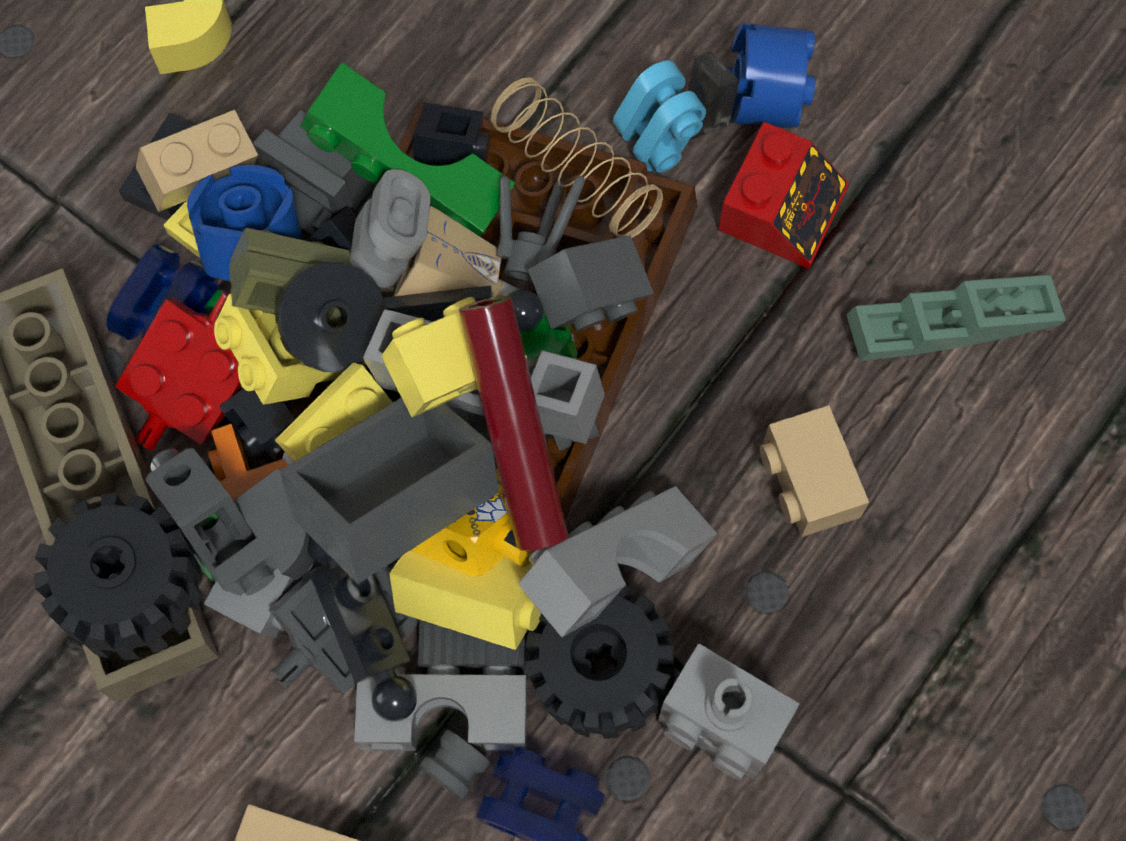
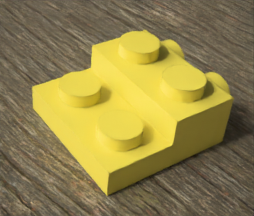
[214,294,366,405]
[275,363,393,462]

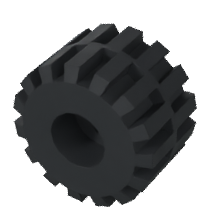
[33,493,203,660]
[525,585,675,739]

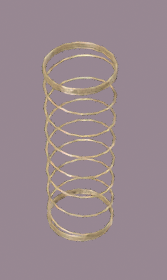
[491,78,663,238]

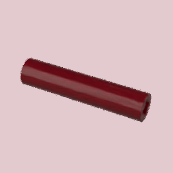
[459,296,568,551]

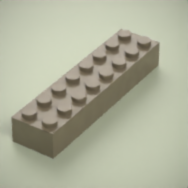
[0,268,219,702]

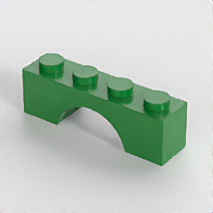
[300,62,515,237]

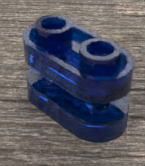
[106,244,218,340]
[475,747,605,841]

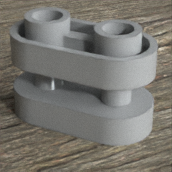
[350,169,430,287]

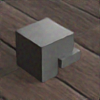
[253,110,374,237]

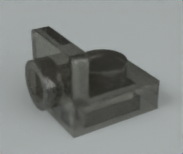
[688,51,740,140]

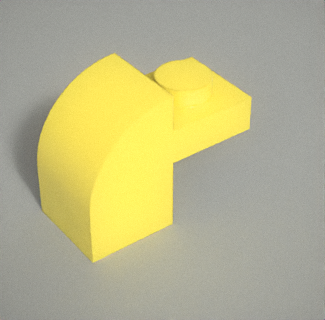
[145,0,232,74]

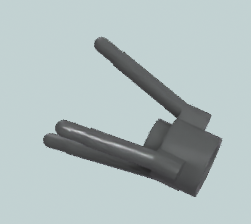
[496,176,585,283]

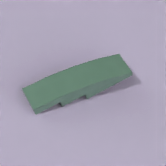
[847,275,1066,361]

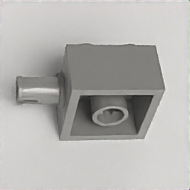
[658,643,800,780]

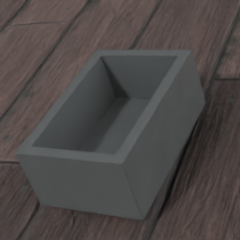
[280,398,499,584]

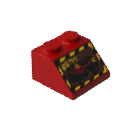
[718,122,849,269]

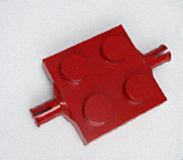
[115,290,242,450]

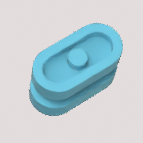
[613,60,706,173]

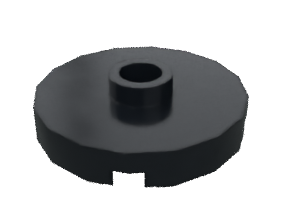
[275,262,386,372]

